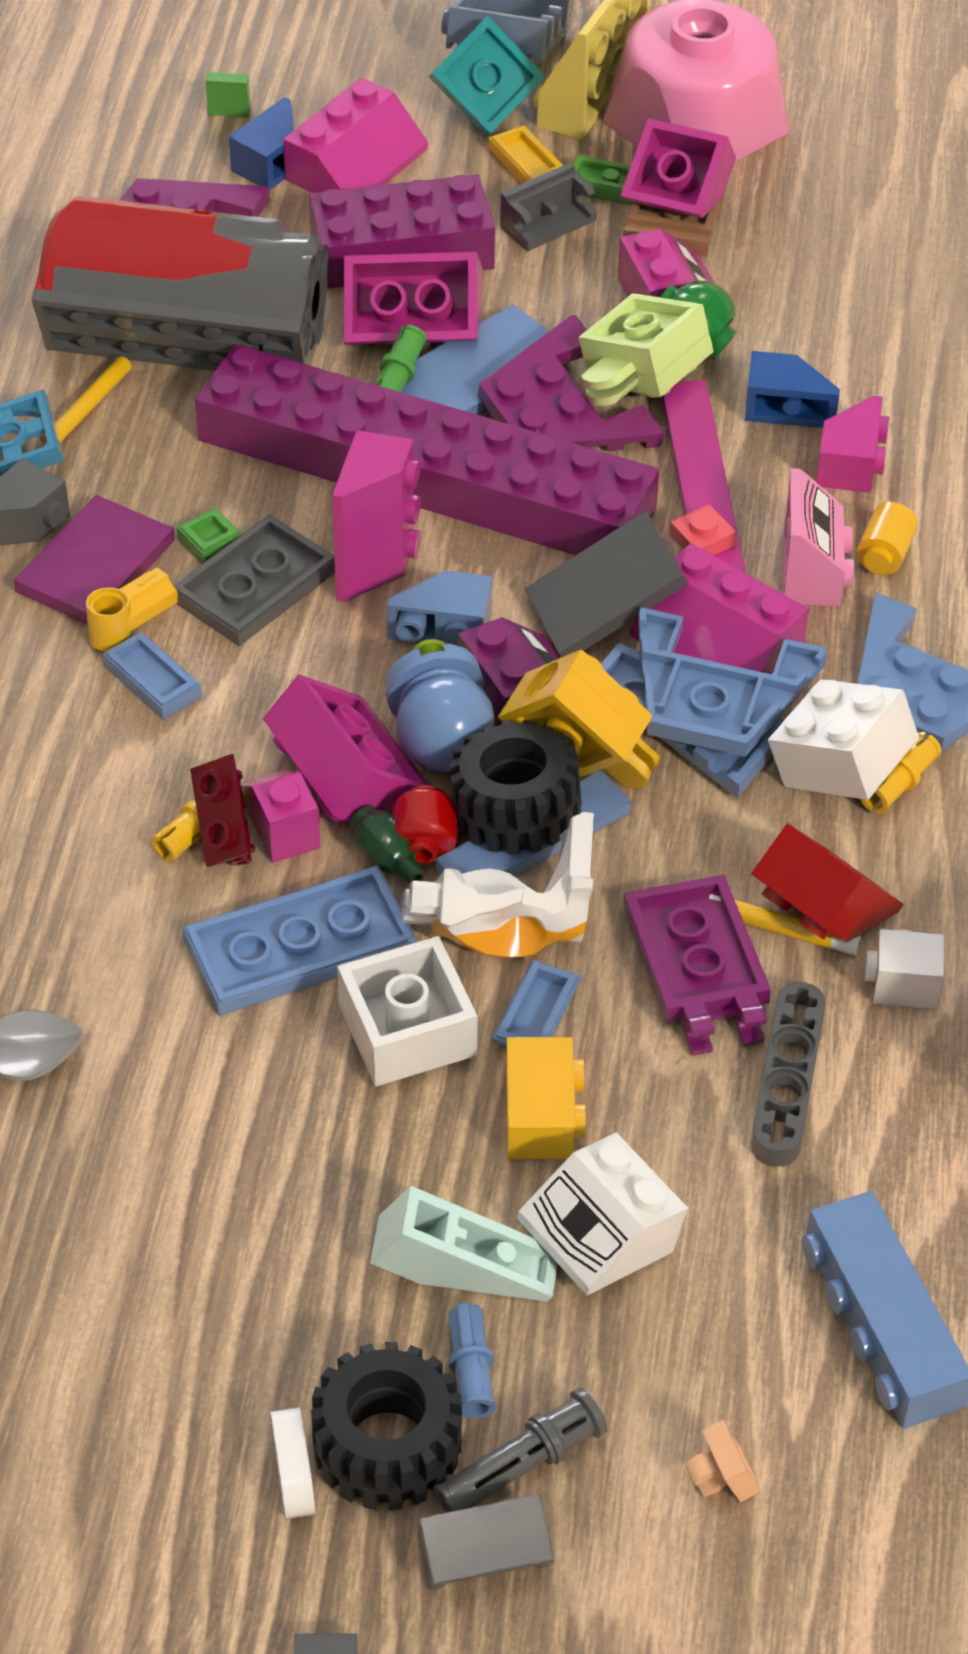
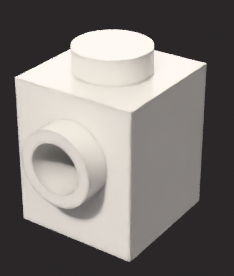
[864,929,944,1009]

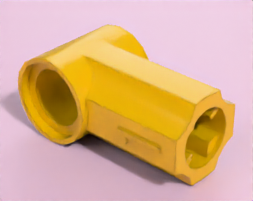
[86,567,178,652]

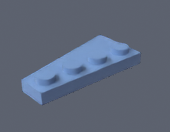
[601,643,784,798]

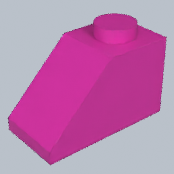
[241,770,320,863]

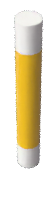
[709,894,862,957]

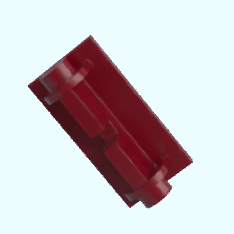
[190,754,256,867]

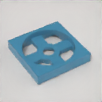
[0,389,64,476]

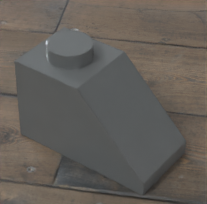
[0,458,70,545]

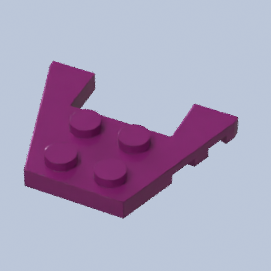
[119,178,270,217]
[478,315,664,451]

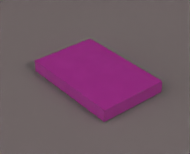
[14,495,175,624]

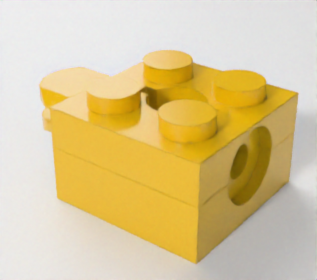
[498,649,660,789]

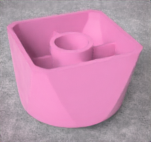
[602,0,789,162]

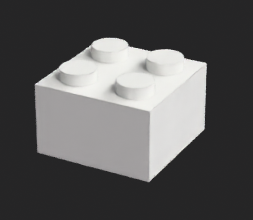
[768,679,919,800]
[337,936,478,1087]

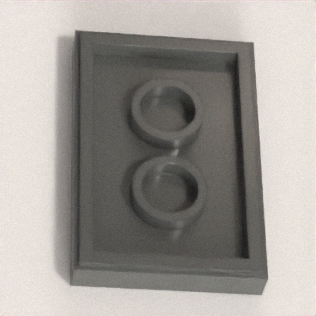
[525,511,689,657]
[174,514,335,646]

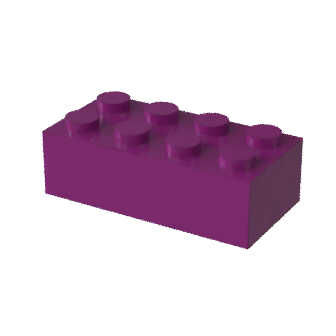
[309,174,495,289]

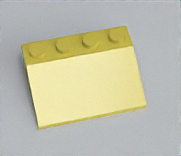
[533,0,651,140]

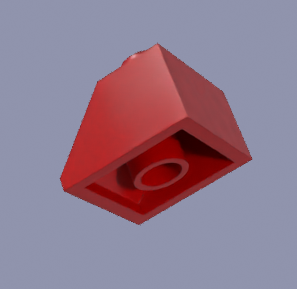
[751,823,904,942]

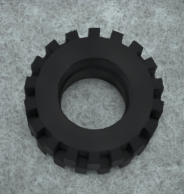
[449,720,582,854]
[311,1342,462,1511]

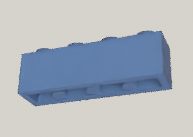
[802,1191,968,1429]

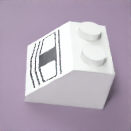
[517,1132,688,1296]

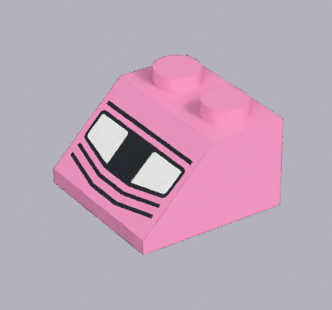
[783,468,853,607]

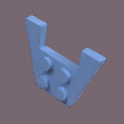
[858,593,968,751]
[638,607,828,757]

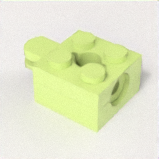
[578,293,714,406]

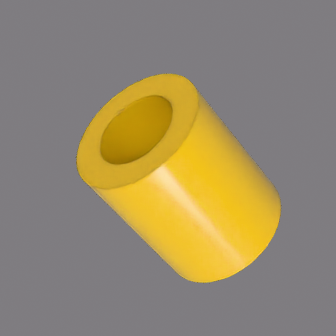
[856,502,918,575]

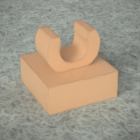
[685,1420,762,1503]

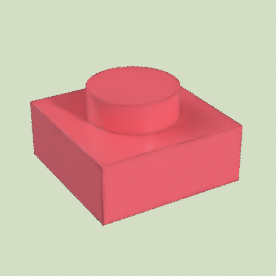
[670,504,737,555]

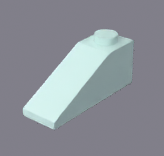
[370,1186,557,1302]

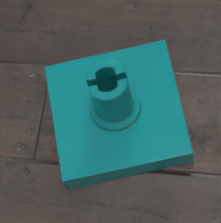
[428,16,546,137]

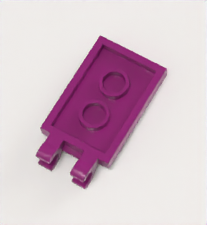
[624,875,771,1056]

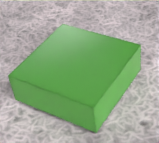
[206,72,251,117]
[176,508,242,564]

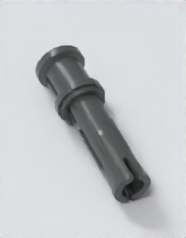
[433,1387,607,1513]

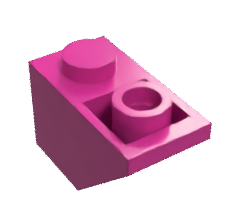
[816,396,889,493]

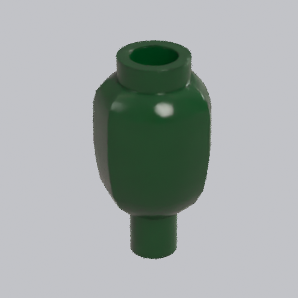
[350,805,426,885]

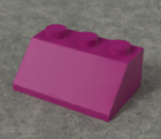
[283,77,428,193]
[344,252,483,345]
[332,430,421,601]
[630,543,809,674]
[263,674,430,824]

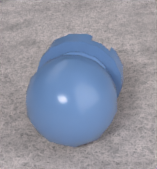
[385,644,495,773]

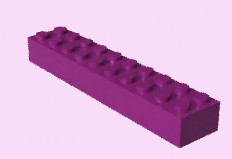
[195,343,659,555]

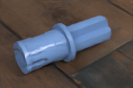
[448,1302,496,1419]

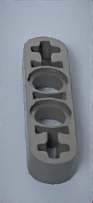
[751,982,825,1167]

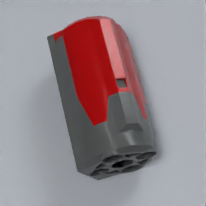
[31,196,328,371]

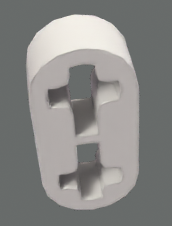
[270,1407,315,1519]

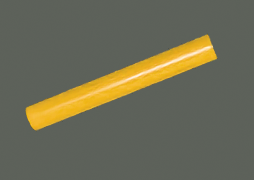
[40,356,132,446]

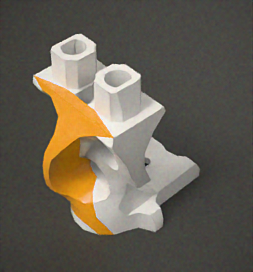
[402,812,594,958]

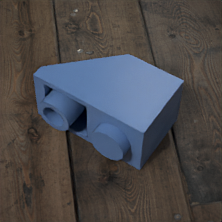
[387,570,493,646]

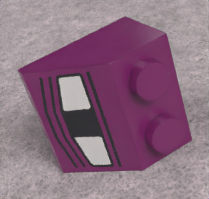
[458,617,561,727]

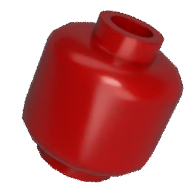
[392,785,458,864]

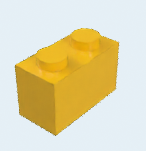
[506,1037,586,1160]

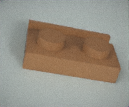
[623,202,719,256]

